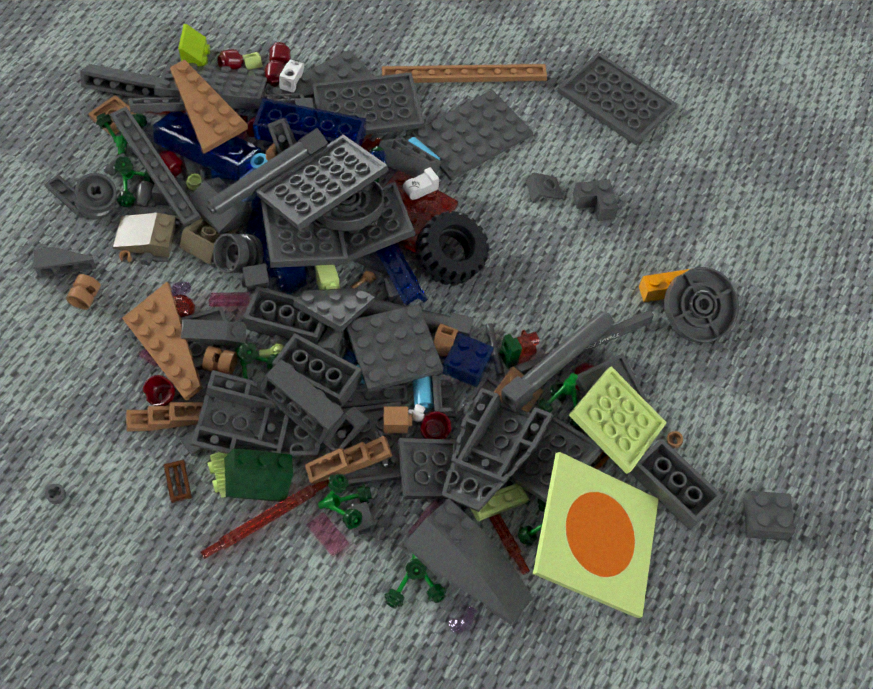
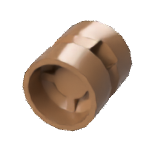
[66,274,101,310]
[202,346,238,375]

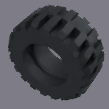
[415,211,489,286]

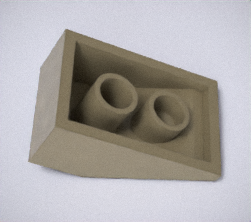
[113,213,176,257]
[179,218,243,264]

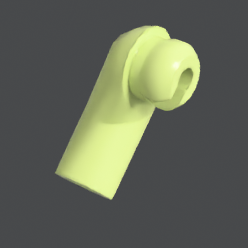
[259,344,284,359]

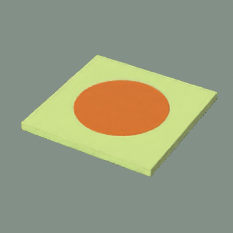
[533,452,658,618]

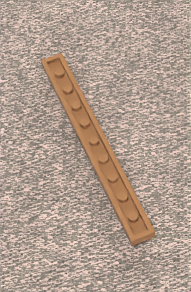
[382,64,547,83]

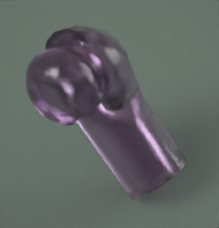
[171,282,191,298]
[448,606,477,633]

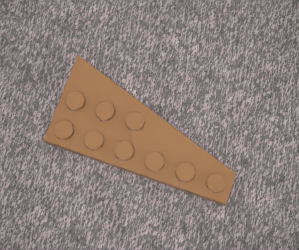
[170,60,248,154]
[122,282,203,401]

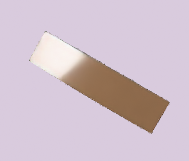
[126,402,203,432]
[305,436,393,484]

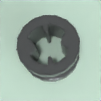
[457,397,473,416]
[45,484,66,504]

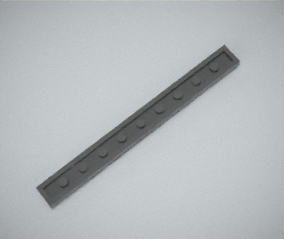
[128,93,304,114]

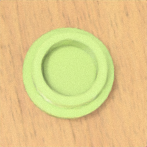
[186,174,202,191]

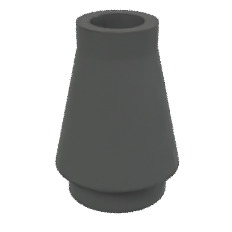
[135,181,154,207]

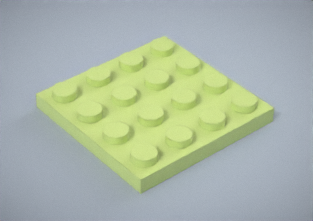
[569,366,667,474]

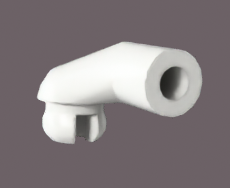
[408,404,425,422]

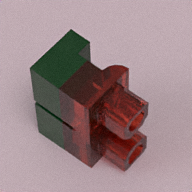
[499,329,540,369]

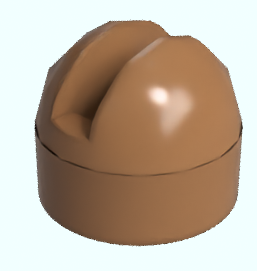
[667,431,683,448]

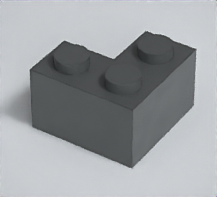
[573,179,619,221]

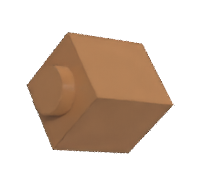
[433,324,458,358]
[384,407,412,433]

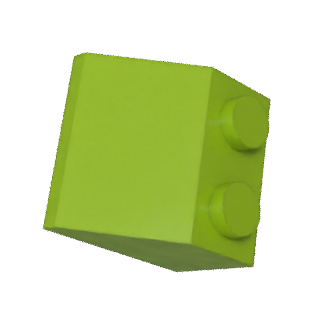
[178,24,210,66]

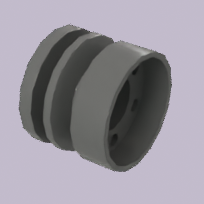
[213,233,264,273]

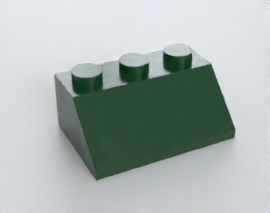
[224,448,293,502]

